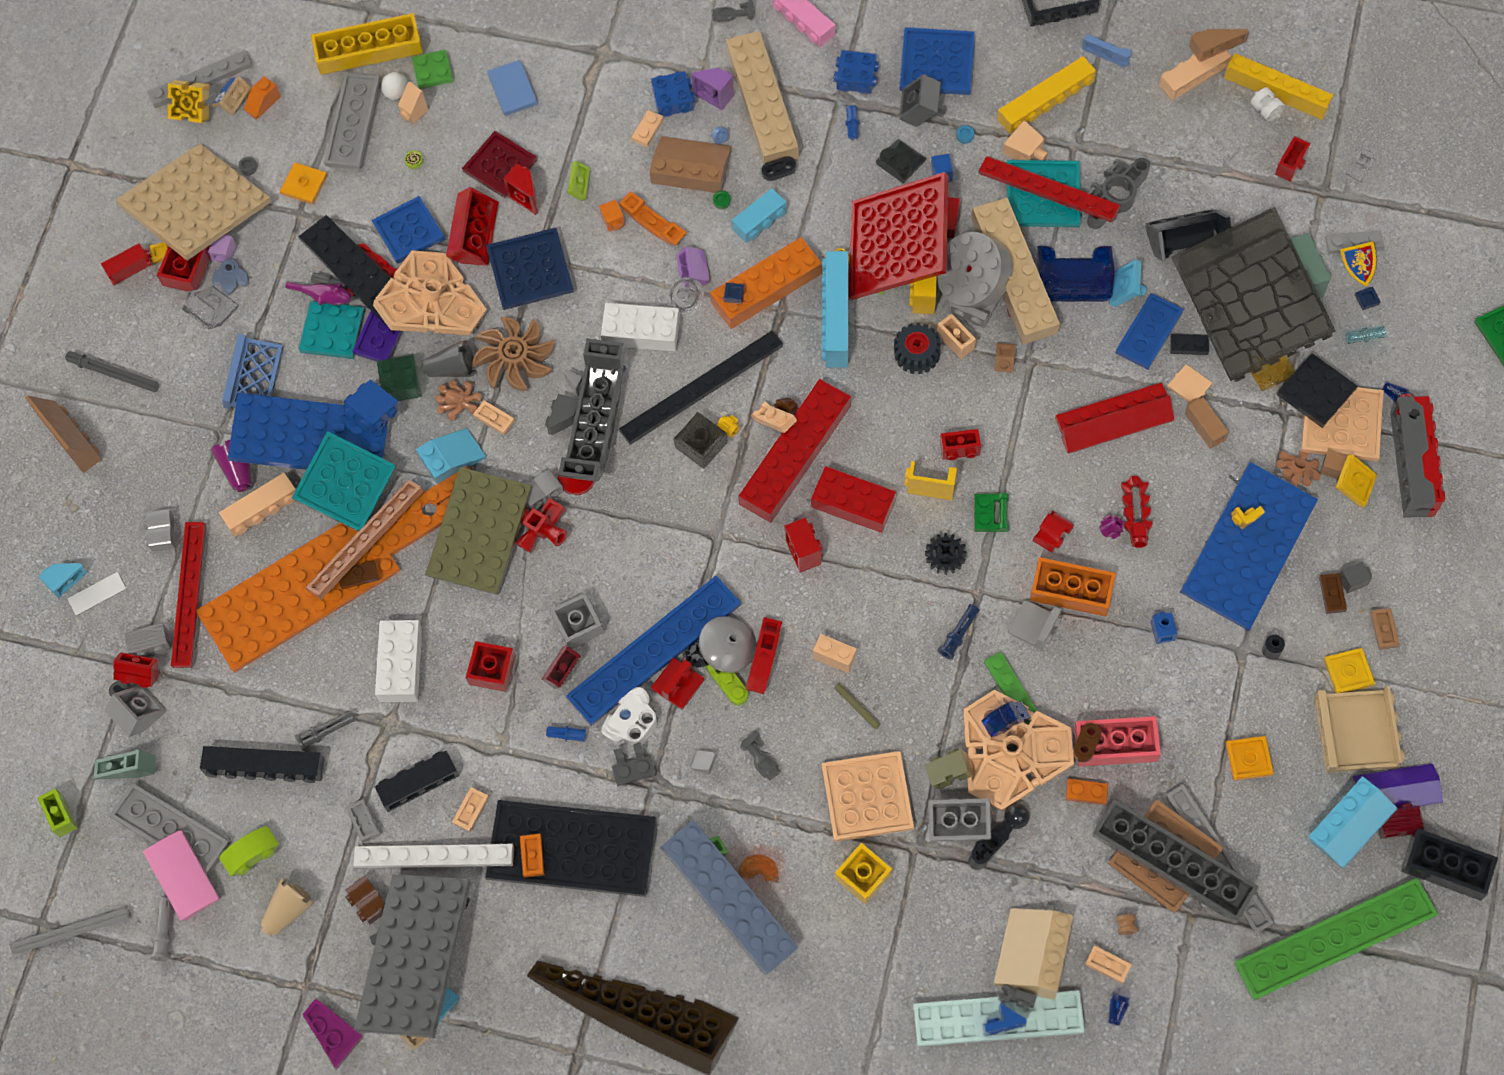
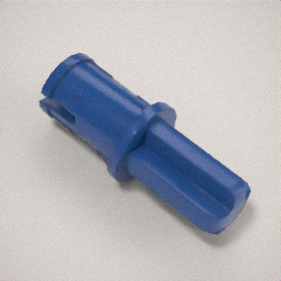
[845,105,859,140]
[546,726,586,742]

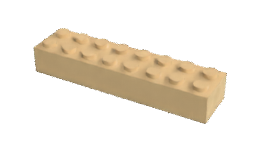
[726,31,799,165]
[971,198,1060,345]

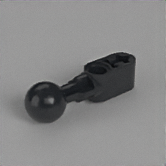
[968,803,1030,870]

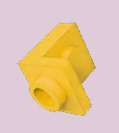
[1231,506,1265,529]

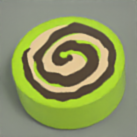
[404,151,423,169]

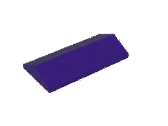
[1353,763,1443,809]

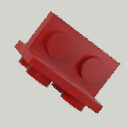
[651,658,704,710]

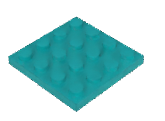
[1007,160,1080,228]
[292,431,396,532]

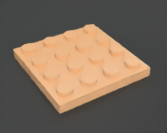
[1301,387,1384,462]
[821,751,914,842]

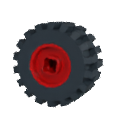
[894,323,941,374]

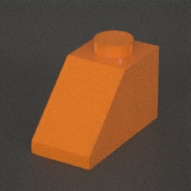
[244,76,281,120]

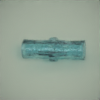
[1345,326,1386,344]

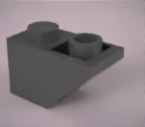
[545,394,578,435]

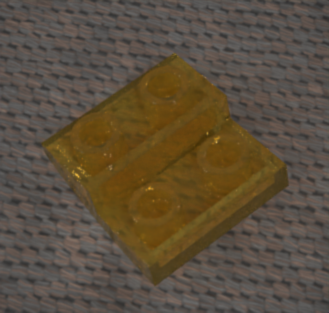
[1248,349,1296,391]

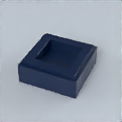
[723,283,744,304]
[1355,287,1381,311]

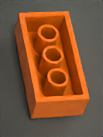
[1030,557,1116,617]

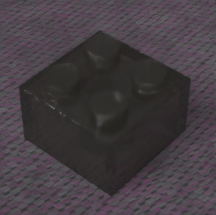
[674,412,728,469]

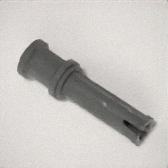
[294,711,355,751]

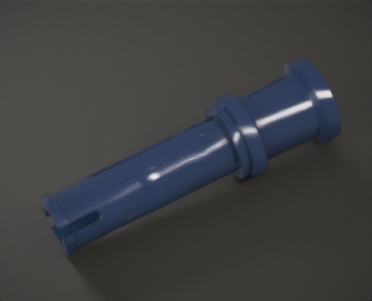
[938,604,980,660]

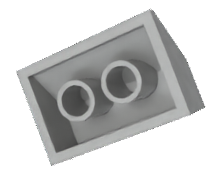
[929,798,992,841]

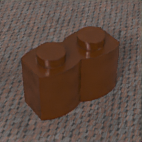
[345,876,385,925]

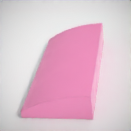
[143,830,220,921]

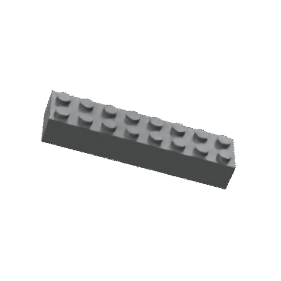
[1093,799,1259,924]

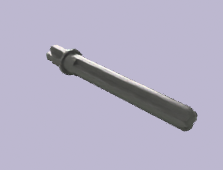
[65,351,159,392]

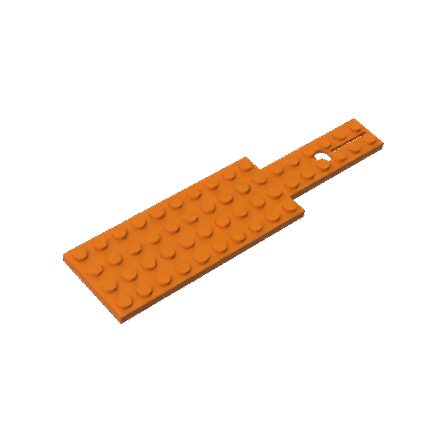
[196,466,471,673]

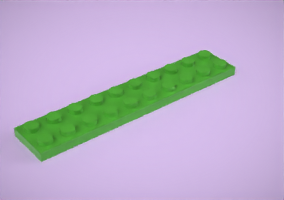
[1234,878,1438,1001]

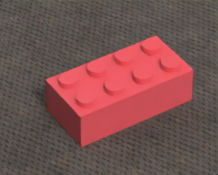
[1074,716,1161,767]

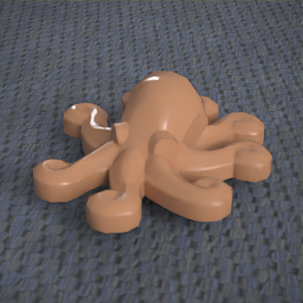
[435,380,482,421]
[1276,451,1321,487]

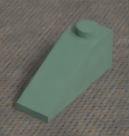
[94,750,156,780]

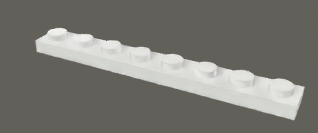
[353,844,514,868]

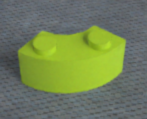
[219,826,279,877]

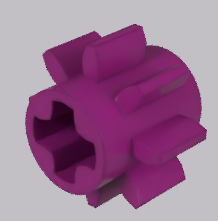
[1099,514,1124,539]

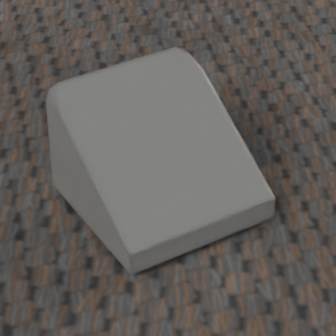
[564,370,582,395]
[691,750,716,775]

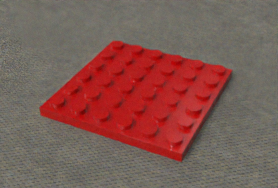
[848,172,948,300]

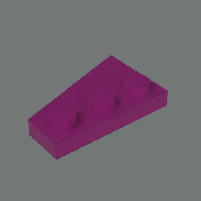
[302,998,363,1070]

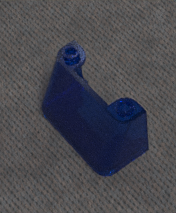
[1037,246,1115,302]

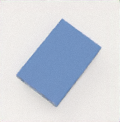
[487,60,538,116]

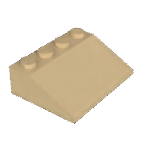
[993,908,1073,1000]

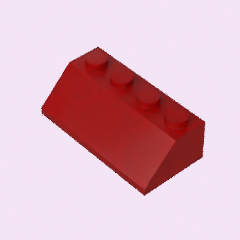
[446,187,499,266]

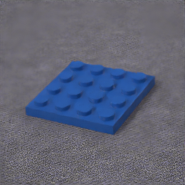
[899,27,975,95]

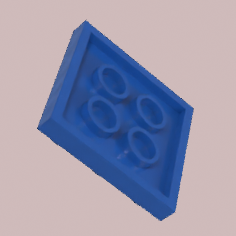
[372,196,445,264]

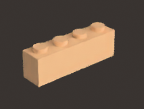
[1159,51,1232,101]
[219,473,296,537]

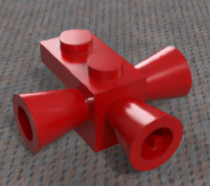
[515,498,567,554]

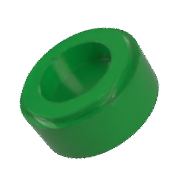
[713,190,731,209]

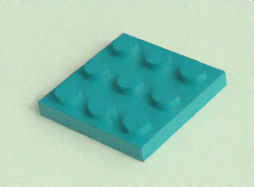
[298,301,365,359]

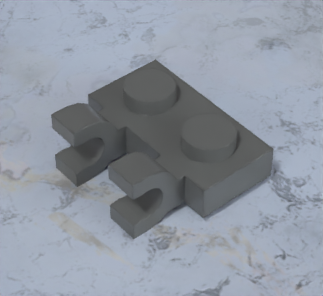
[612,743,656,786]

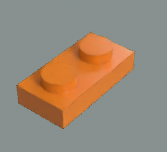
[1065,779,1108,805]
[520,834,544,877]

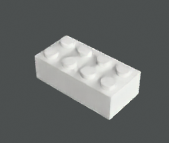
[601,303,680,351]
[375,620,422,702]

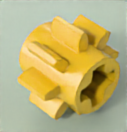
[717,414,740,438]

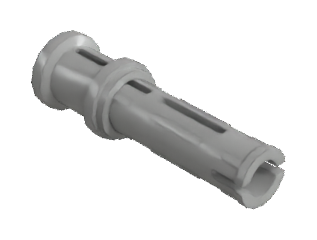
[149,898,171,961]

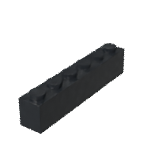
[200,746,324,783]

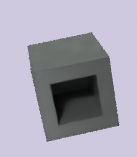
[1340,561,1372,594]

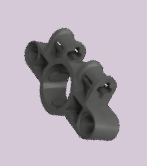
[1087,158,1150,229]

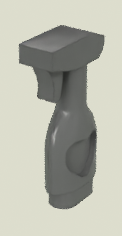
[712,0,754,22]
[740,730,781,781]

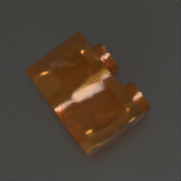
[738,855,779,883]

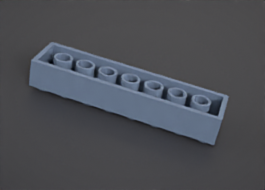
[660,820,799,975]

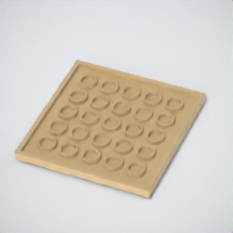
[116,143,271,260]

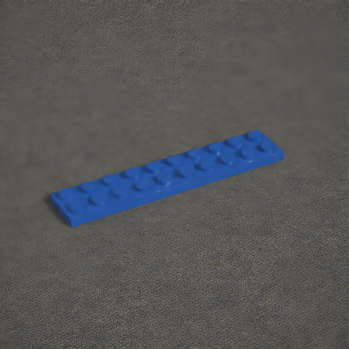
[566,576,741,726]

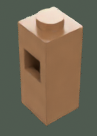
[1185,397,1229,449]

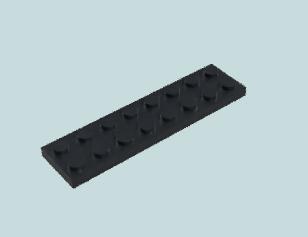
[298,215,397,334]

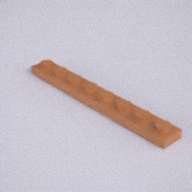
[306,479,424,600]

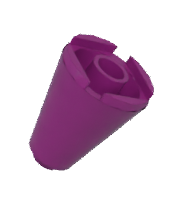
[211,440,251,492]

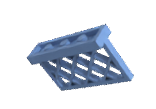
[222,334,283,409]

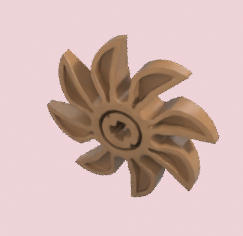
[473,317,555,391]

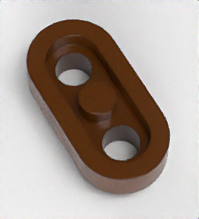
[1073,723,1101,762]

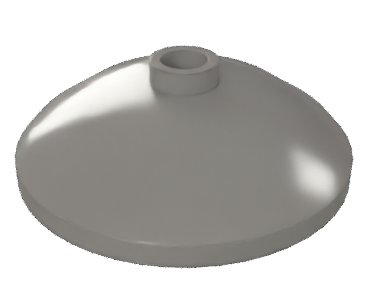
[699,616,755,673]

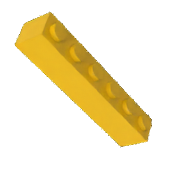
[1224,53,1334,120]
[997,56,1096,134]

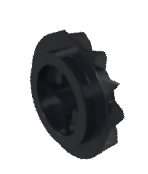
[685,641,709,668]

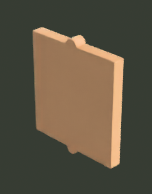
[1167,364,1212,402]

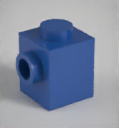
[1150,612,1178,644]

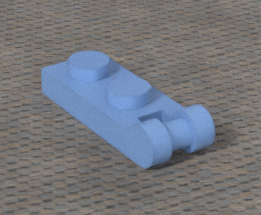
[1082,34,1131,67]

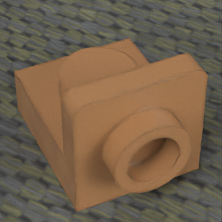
[994,343,1015,372]

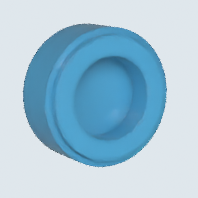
[956,125,974,144]

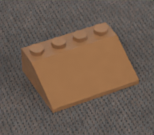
[649,136,731,193]
[25,396,101,473]

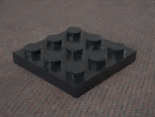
[1277,353,1358,428]

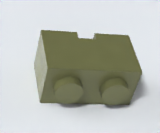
[925,749,974,790]

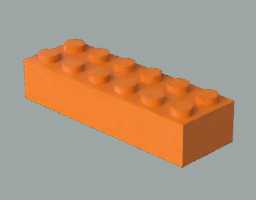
[710,237,822,329]

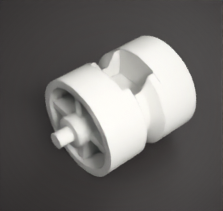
[1251,87,1285,122]

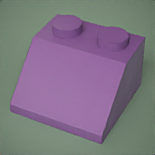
[691,68,734,110]

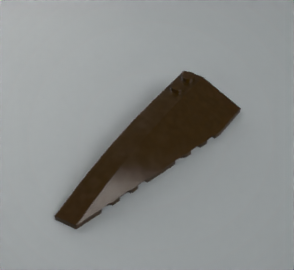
[527,960,739,1075]

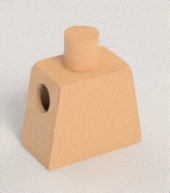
[1003,121,1049,160]

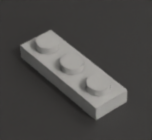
[1325,231,1384,254]

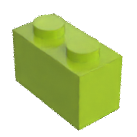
[37,788,78,838]

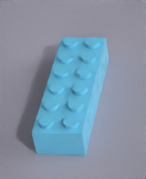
[822,251,848,367]

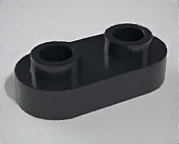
[761,156,796,181]

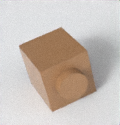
[1320,449,1348,479]

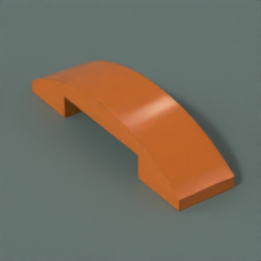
[619,191,687,246]

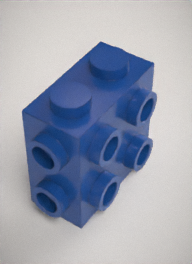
[833,50,879,94]
[651,71,696,117]
[344,379,398,434]

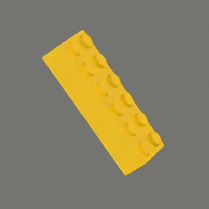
[311,13,423,75]

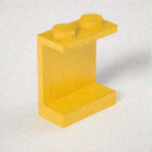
[904,461,957,500]

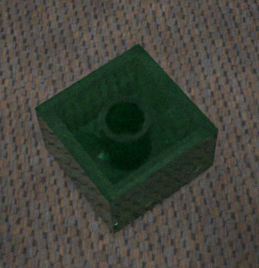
[377,355,422,401]

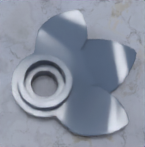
[212,259,248,295]

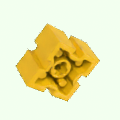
[168,80,209,123]

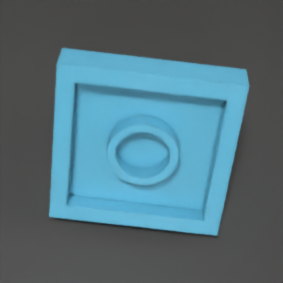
[1110,260,1146,307]

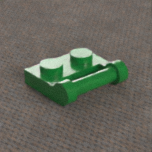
[974,493,1009,532]

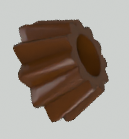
[774,398,799,415]

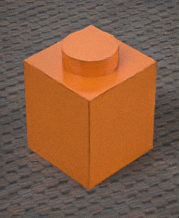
[599,199,625,232]

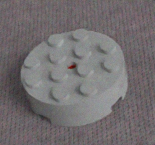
[936,232,1012,309]

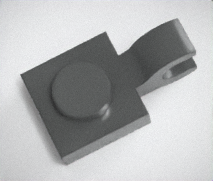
[998,985,1037,1009]

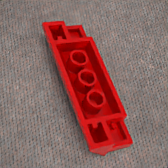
[1055,382,1174,454]

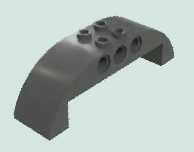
[558,338,624,482]

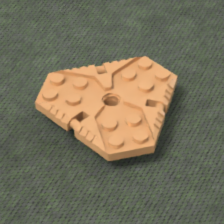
[373,251,487,336]
[964,690,1074,811]

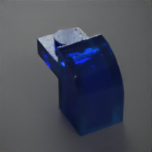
[981,701,1031,738]

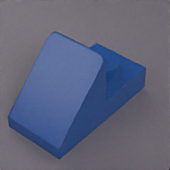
[983,1003,1027,1036]

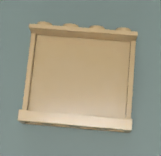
[1314,686,1404,773]

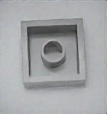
[550,593,603,649]

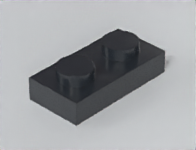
[1170,334,1209,355]

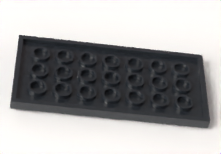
[485,800,656,897]

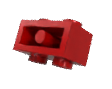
[940,429,981,461]

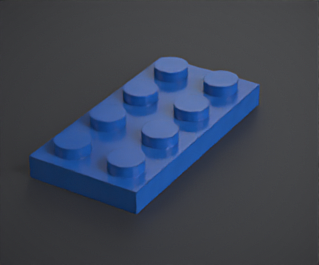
[1115,293,1184,370]

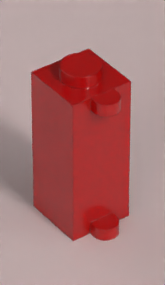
[100,243,152,286]

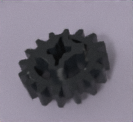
[925,533,967,575]

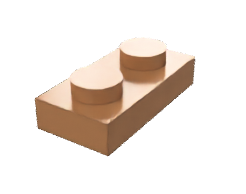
[1370,608,1400,650]

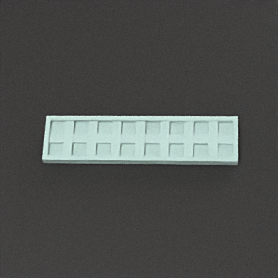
[913,990,1085,1047]

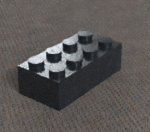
[1401,828,1498,901]

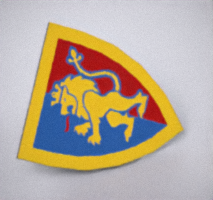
[1340,241,1377,287]

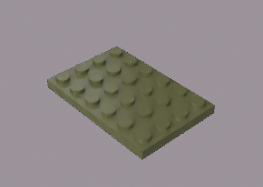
[425,467,533,595]

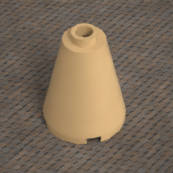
[260,878,315,936]

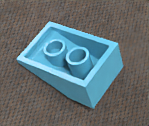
[416,428,486,484]

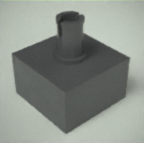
[899,74,946,127]

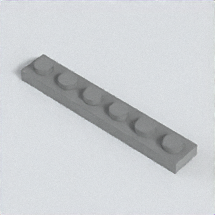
[147,50,252,108]

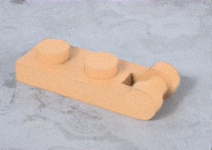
[751,402,797,433]

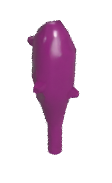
[285,281,352,305]

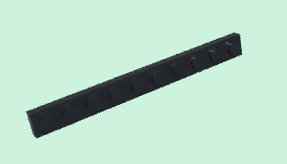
[619,330,783,445]

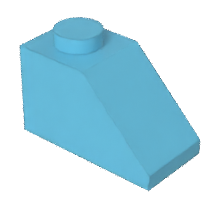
[39,563,88,598]

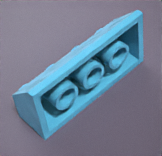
[1308,776,1397,869]

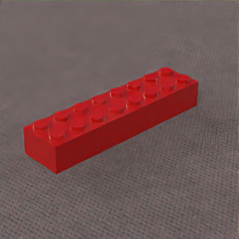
[738,379,851,523]

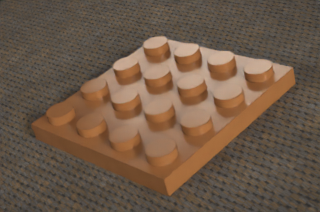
[1108,799,1224,914]

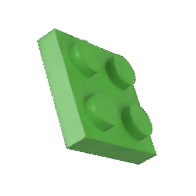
[412,49,453,89]

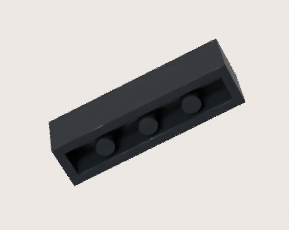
[374,750,459,813]

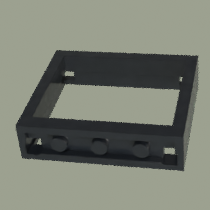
[1022,0,1100,27]

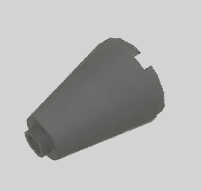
[421,340,475,377]

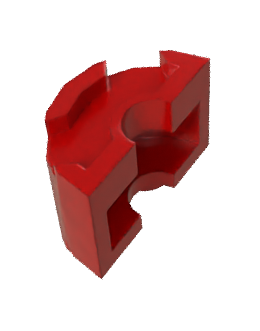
[1033,510,1074,553]

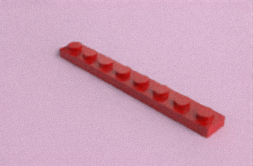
[978,156,1120,223]
[171,522,206,668]

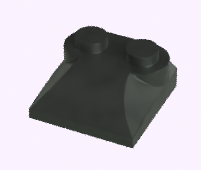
[876,139,926,184]

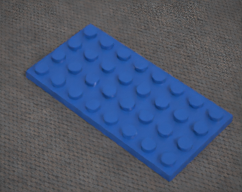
[228,393,388,470]
[1179,462,1318,631]

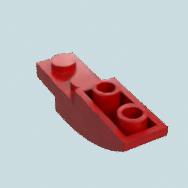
[745,617,782,695]

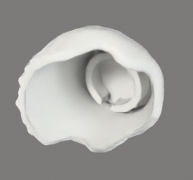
[381,72,408,100]

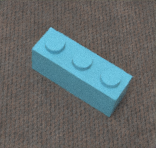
[731,188,787,243]

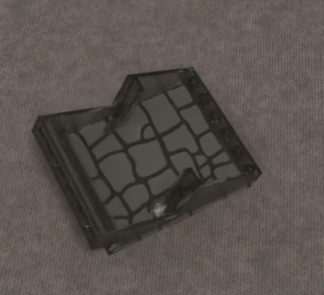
[1171,206,1336,382]

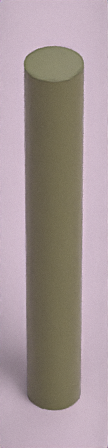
[834,683,881,730]

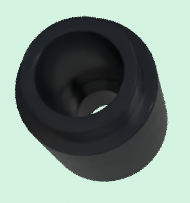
[1262,635,1285,659]

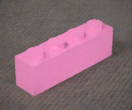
[772,0,835,47]

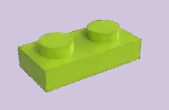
[567,160,590,201]

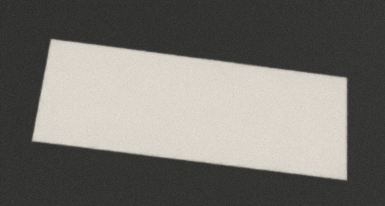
[67,572,126,615]

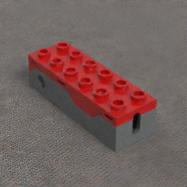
[1390,393,1445,518]

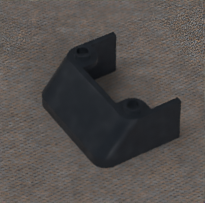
[1145,209,1234,261]

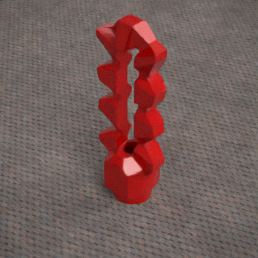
[1121,476,1153,548]

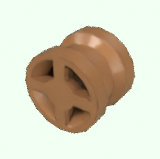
[1116,914,1139,935]

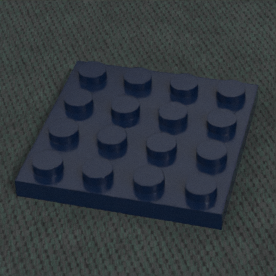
[486,227,574,310]

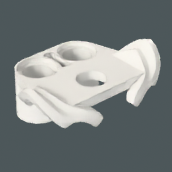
[601,687,657,746]

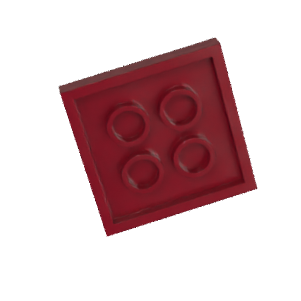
[462,130,537,198]

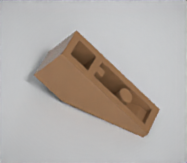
[1189,29,1249,62]

